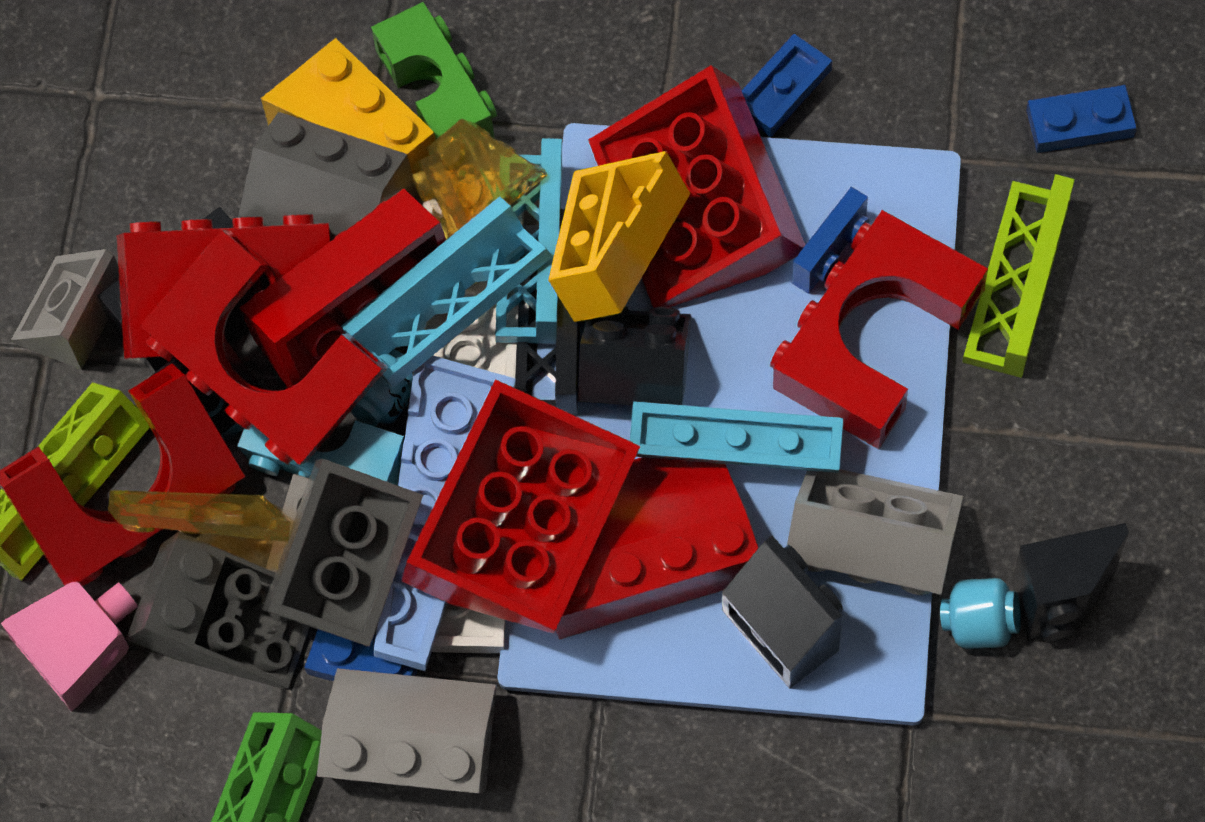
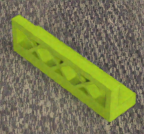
[962,174,1075,378]
[0,382,150,580]

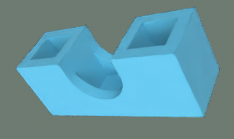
[237,420,405,485]

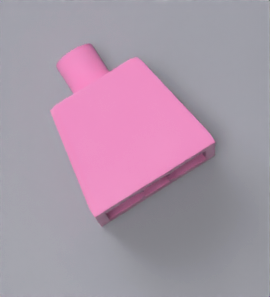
[1,581,138,712]

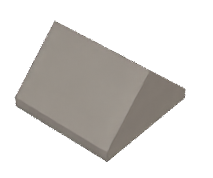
[11,249,119,370]

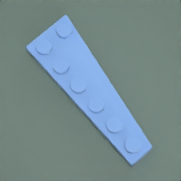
[374,356,516,671]

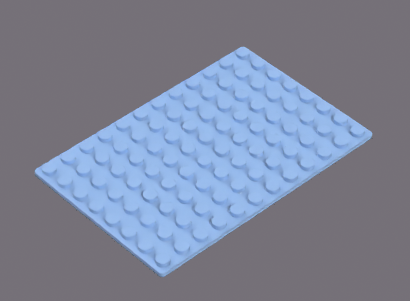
[497,123,961,725]

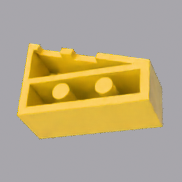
[261,38,439,180]
[548,151,690,322]

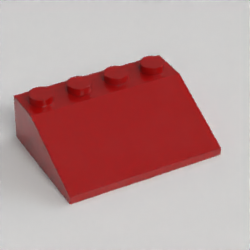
[588,65,805,308]
[401,379,640,634]
[556,457,758,640]

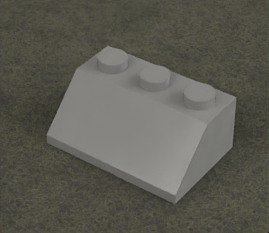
[787,469,964,595]
[317,668,497,793]

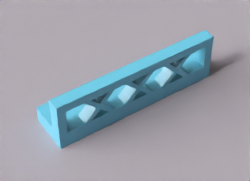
[495,138,562,344]
[341,196,552,388]
[630,401,843,473]

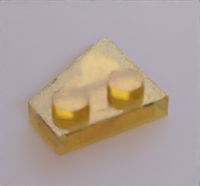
[426,119,548,225]
[411,152,468,240]

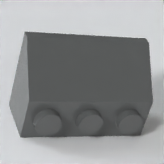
[239,112,417,242]
[262,459,423,647]

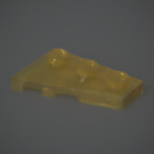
[108,490,291,542]

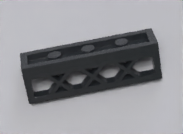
[516,209,580,415]

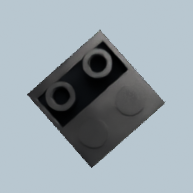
[578,306,691,405]
[722,535,843,689]

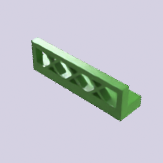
[211,712,322,822]

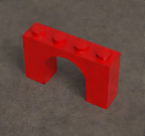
[770,210,988,450]
[117,214,330,359]
[140,230,388,465]
[0,364,245,586]

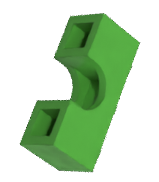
[371,2,497,164]

